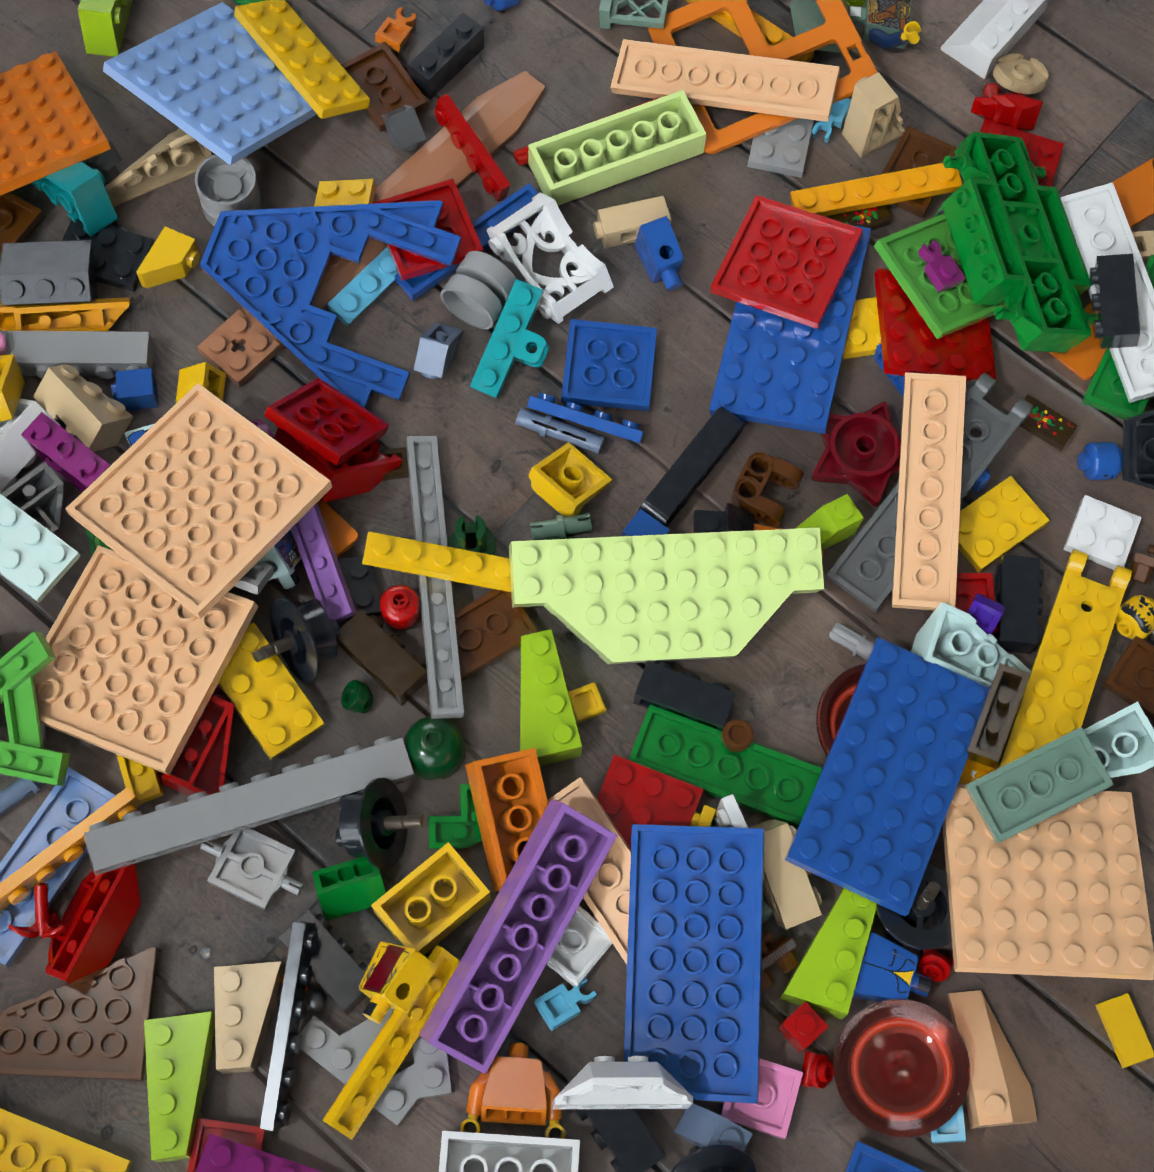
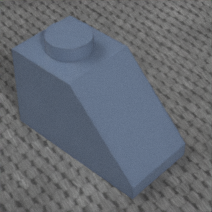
[414,322,463,379]
[673,1103,753,1151]

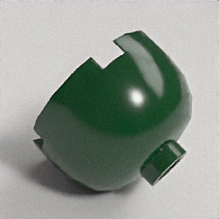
[403,716,466,780]

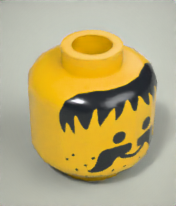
[1115,595,1154,639]

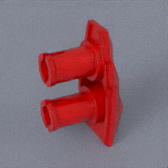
[971,83,1043,130]

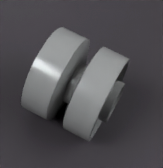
[195,154,262,226]
[440,251,516,329]

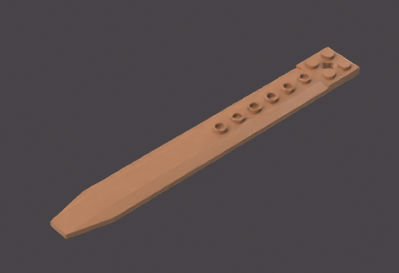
[197,71,546,388]

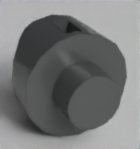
[84,140,122,184]

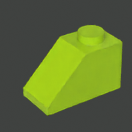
[795,494,864,551]

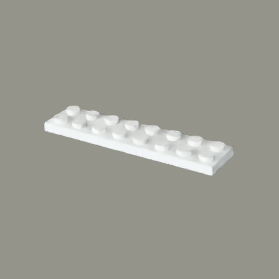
[1060,182,1154,403]

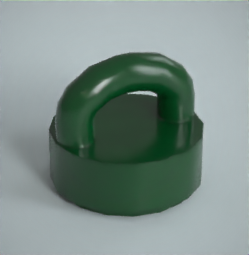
[341,680,373,714]

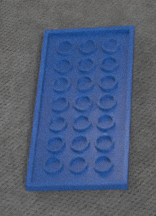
[709,225,871,434]
[785,637,990,916]
[624,824,765,1104]

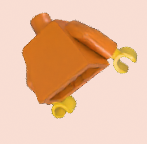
[460,1043,566,1139]

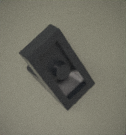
[693,503,754,533]

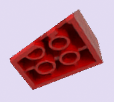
[274,428,403,502]

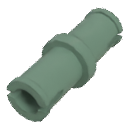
[530,512,592,540]

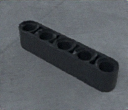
[638,406,746,527]

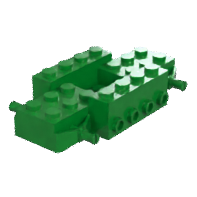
[942,131,1098,353]

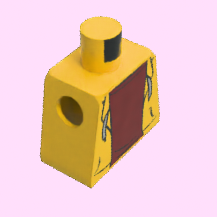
[359,941,438,1024]

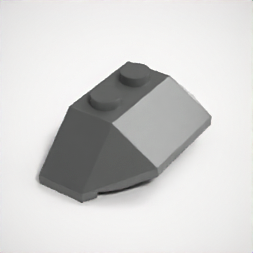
[1,461,65,534]

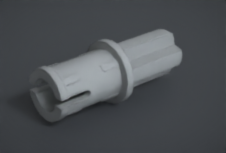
[829,623,874,660]

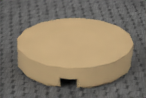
[993,54,1049,94]

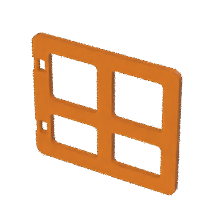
[648,0,877,154]

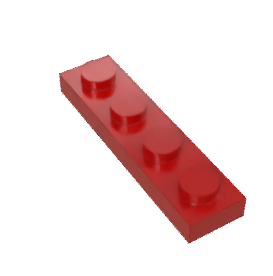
[435,93,511,202]

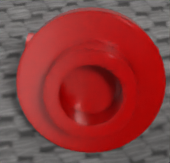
[918,949,954,982]
[800,1051,834,1089]

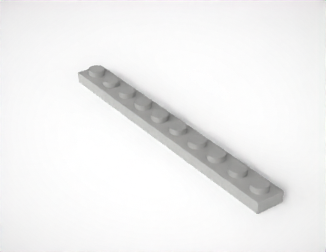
[406,436,464,719]

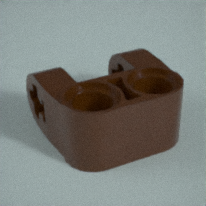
[731,452,804,527]

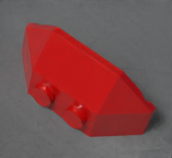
[45,864,141,984]

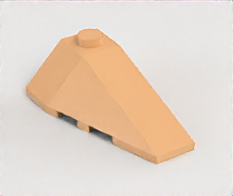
[947,990,1038,1129]

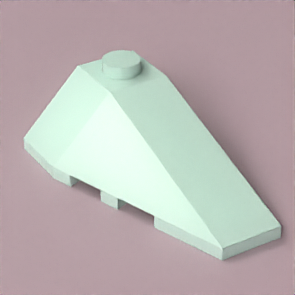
[911,602,1031,688]
[1084,702,1154,778]

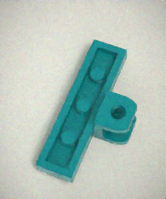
[469,279,550,399]

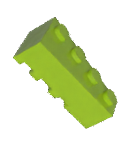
[77,0,133,57]

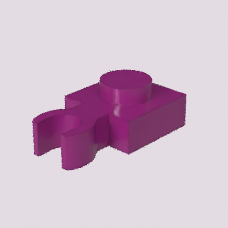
[918,240,966,293]

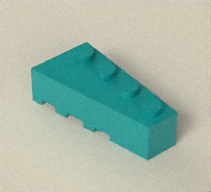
[31,161,118,237]

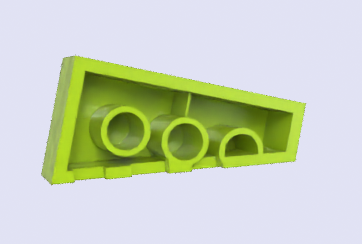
[520,629,582,766]
[779,888,876,1020]
[144,1011,215,1163]

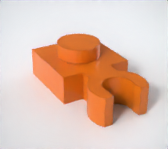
[375,7,416,52]

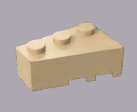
[842,72,905,158]
[33,364,134,452]
[749,819,822,930]
[214,961,286,1074]

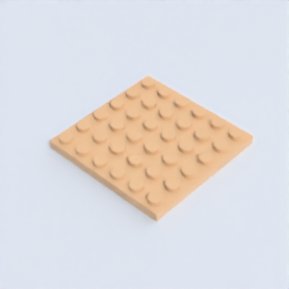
[65,383,332,620]
[34,545,258,775]
[943,784,1154,980]

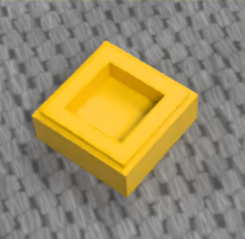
[568,682,606,724]

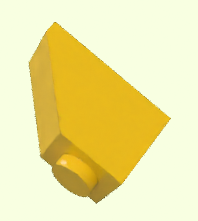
[136,226,200,288]

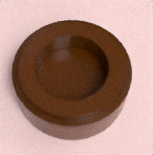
[721,719,754,753]

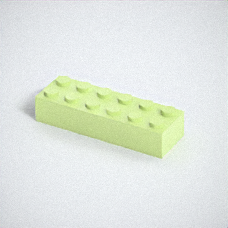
[528,90,706,206]

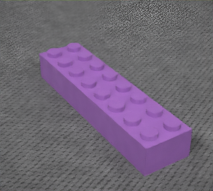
[419,799,617,1074]

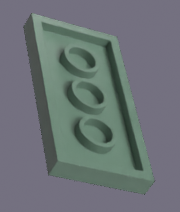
[965,727,1114,844]

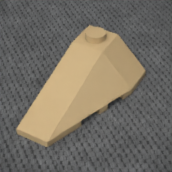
[105,128,212,207]

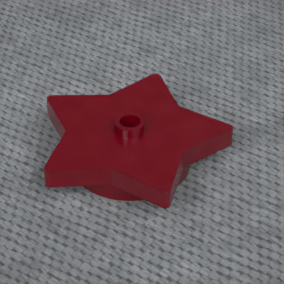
[811,401,901,507]

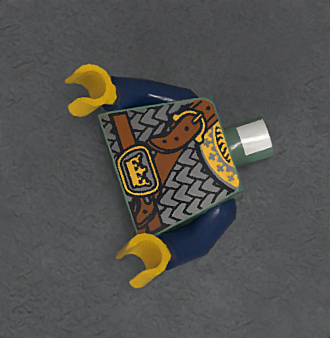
[848,0,922,50]

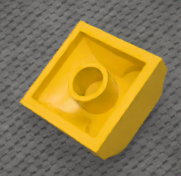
[528,442,612,516]

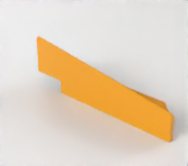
[0,298,131,331]

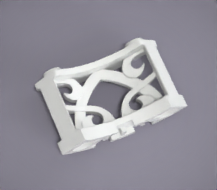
[487,192,614,324]

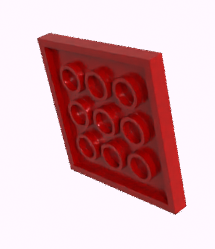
[710,195,863,329]
[874,268,997,385]

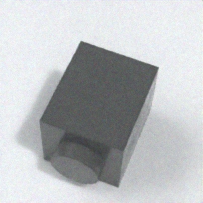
[381,105,426,152]

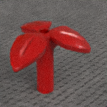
[8,882,67,939]

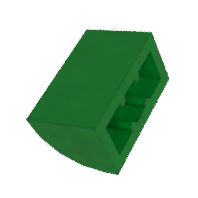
[312,856,386,921]

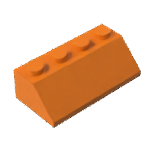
[465,748,548,892]

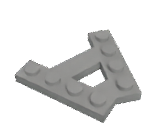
[300,1008,452,1126]

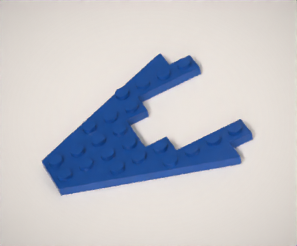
[200,200,461,409]

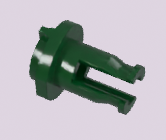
[447,515,496,555]

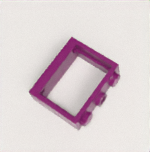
[21,412,111,492]

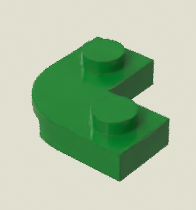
[428,784,482,849]

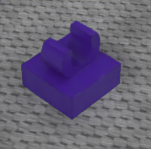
[967,594,1005,634]

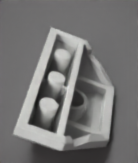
[552,1056,693,1109]

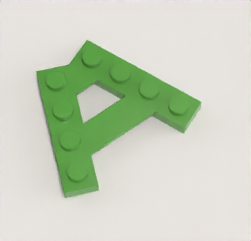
[0,631,70,786]

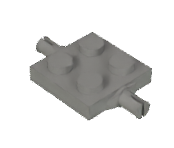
[200,828,304,911]

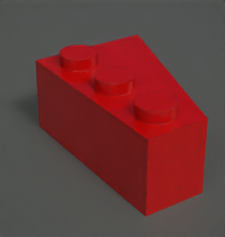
[162,695,234,796]

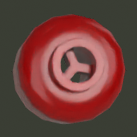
[380,585,421,630]

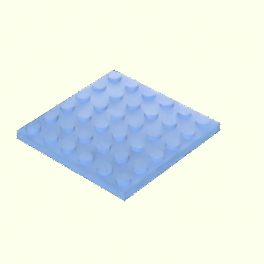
[103,2,317,165]

